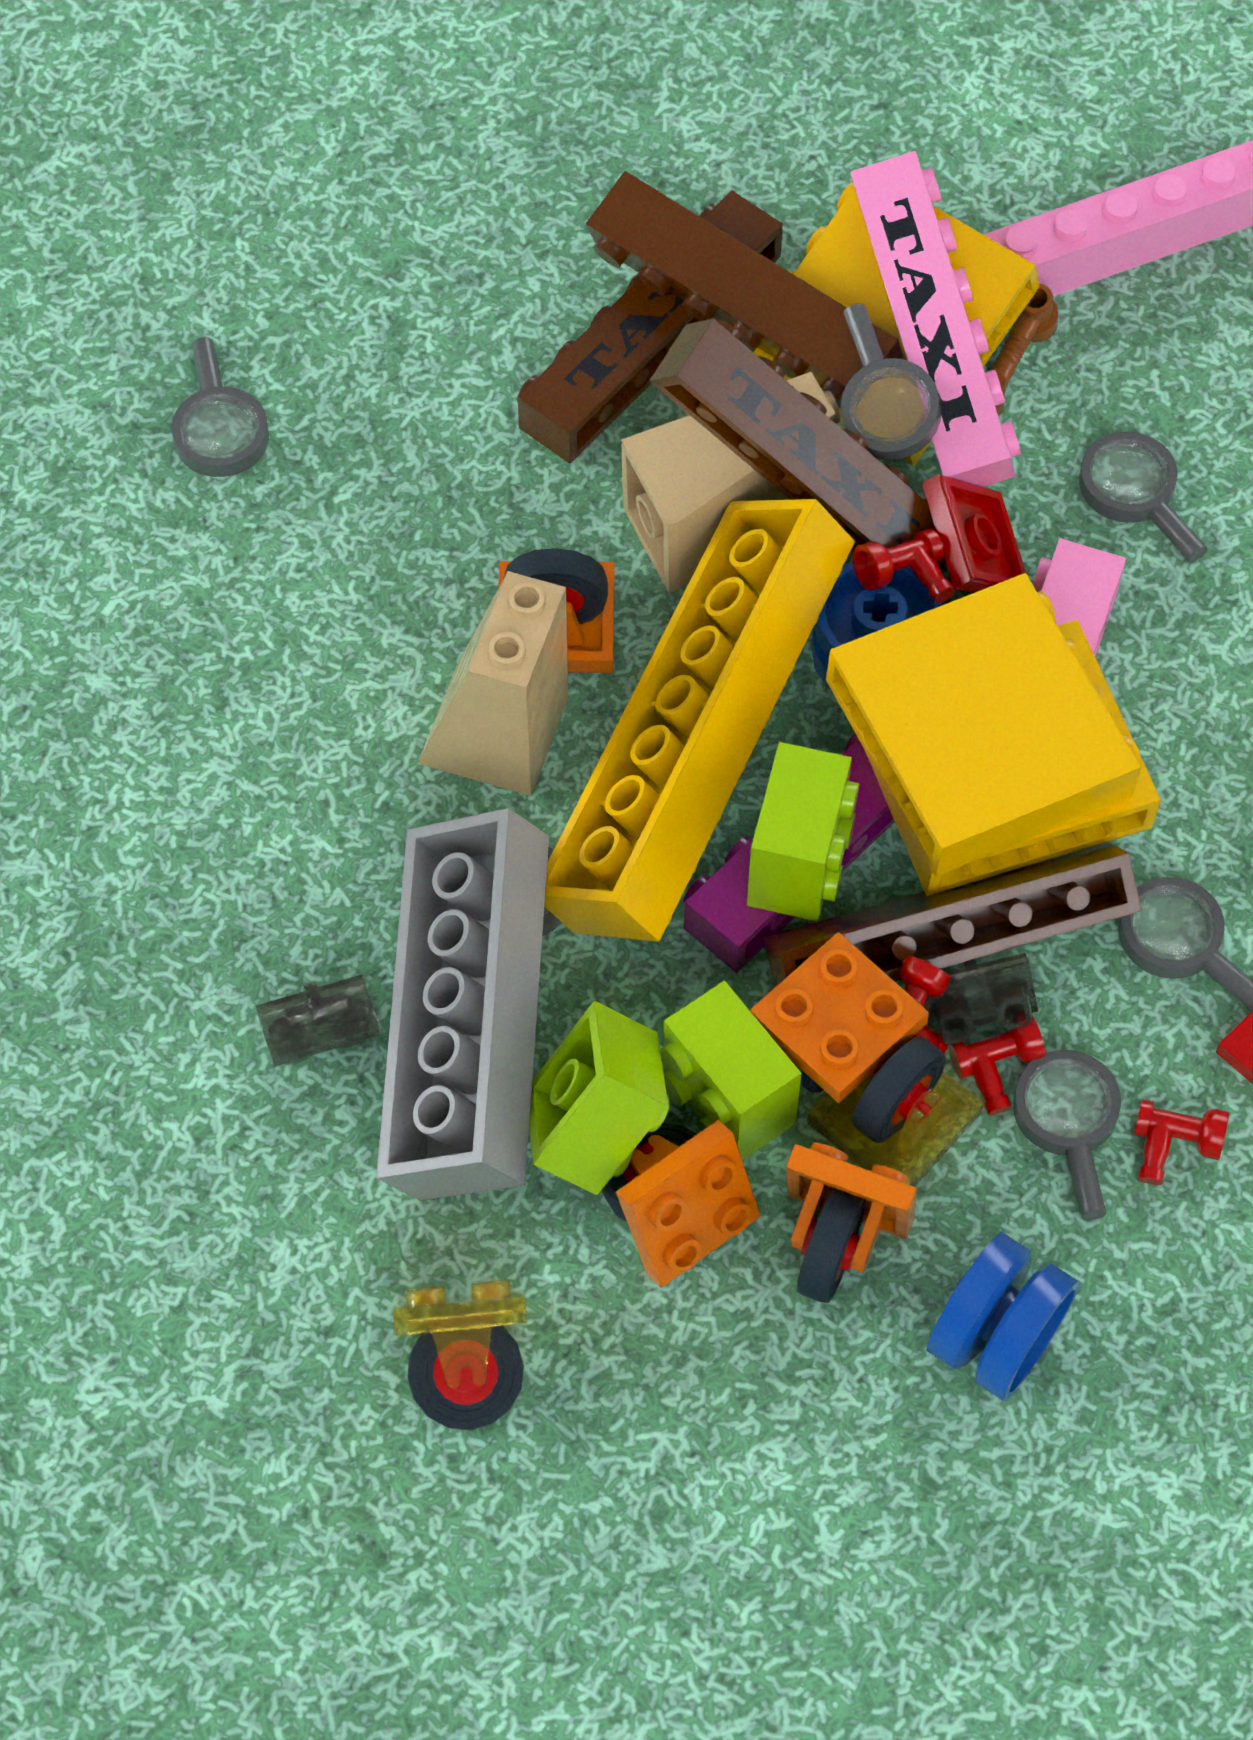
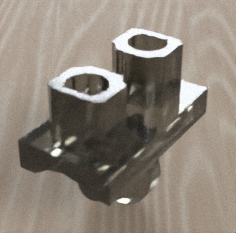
[923,953,1038,1045]
[255,974,381,1067]

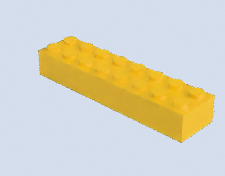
[544,499,855,942]

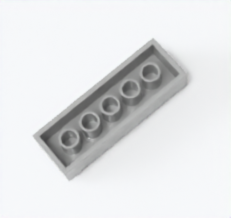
[376,808,549,1201]

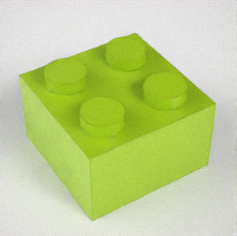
[747,742,860,921]
[661,980,801,1160]
[529,1000,669,1195]

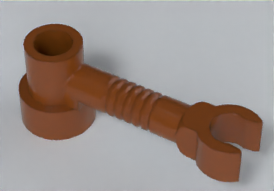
[990,283,1058,417]

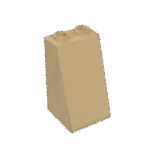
[621,372,840,593]
[419,571,568,796]

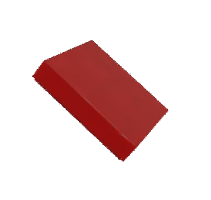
[922,474,1026,593]

